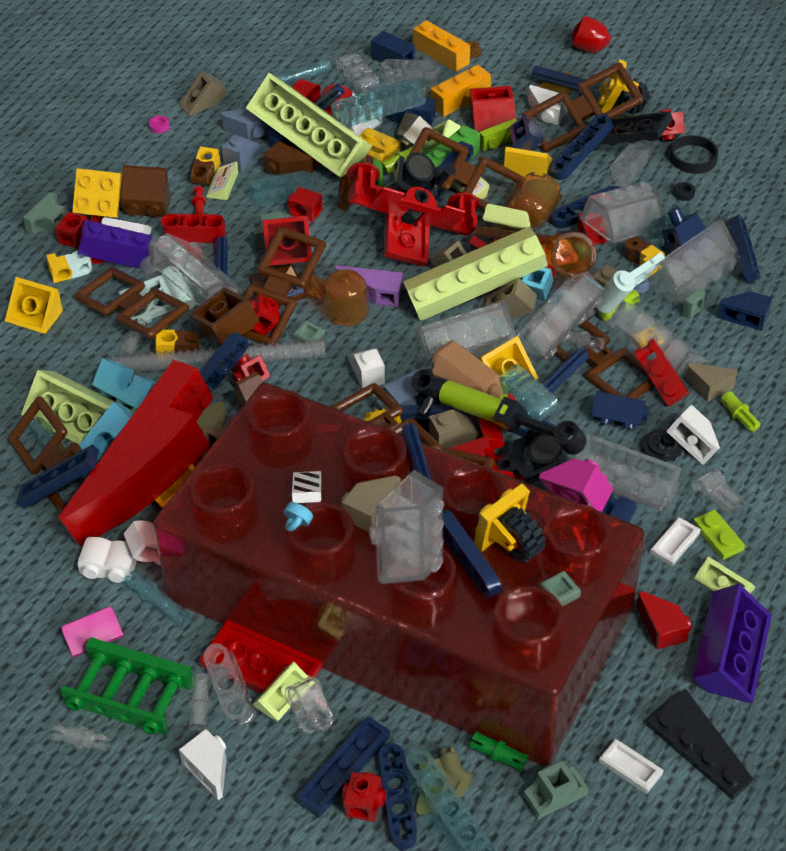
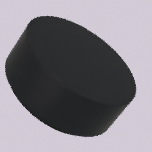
[673,182,696,201]

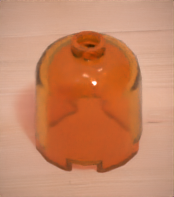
[510,172,563,228]
[545,231,597,278]
[323,269,369,327]

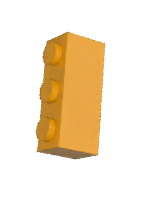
[413,20,470,72]
[430,65,491,117]

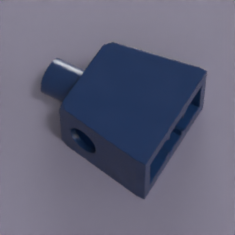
[662,206,714,264]

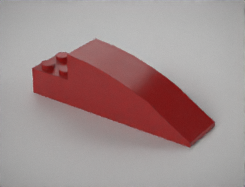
[58,360,213,546]

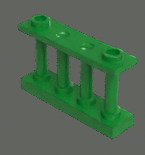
[61,637,193,735]

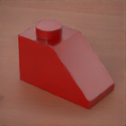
[636,591,692,649]

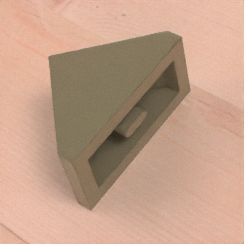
[686,362,737,402]

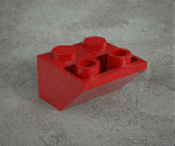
[469,86,516,132]

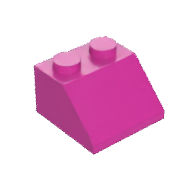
[539,458,613,515]

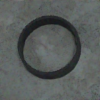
[670,135,718,174]

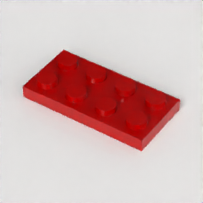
[199,620,322,709]

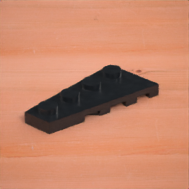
[646,688,753,800]

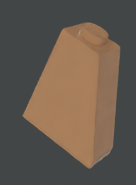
[432,340,503,397]

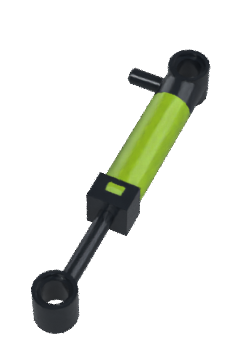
[411,369,587,455]

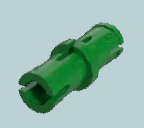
[469,731,529,772]

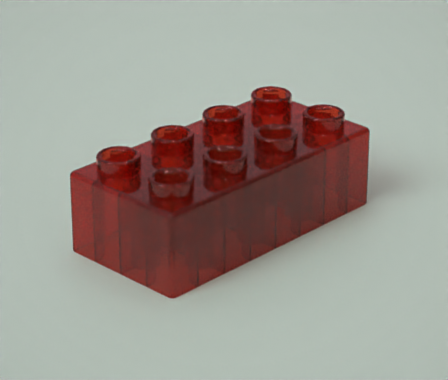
[153,382,645,767]

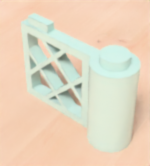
[594,252,665,313]
[119,264,197,325]

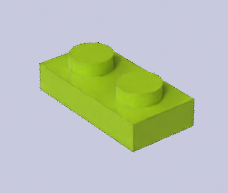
[480,119,517,152]
[693,509,745,560]

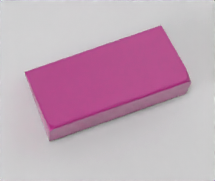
[61,607,124,657]

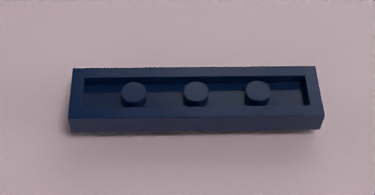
[16,444,99,509]
[296,716,390,818]

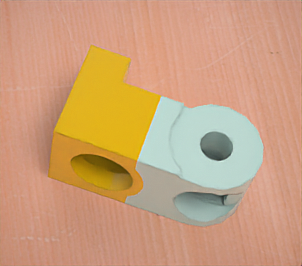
[46,250,92,283]

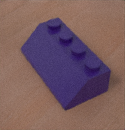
[692,583,772,703]

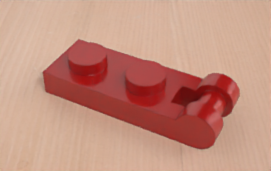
[633,338,690,407]

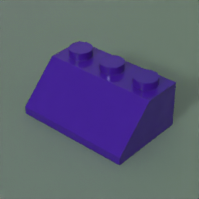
[78,220,152,268]

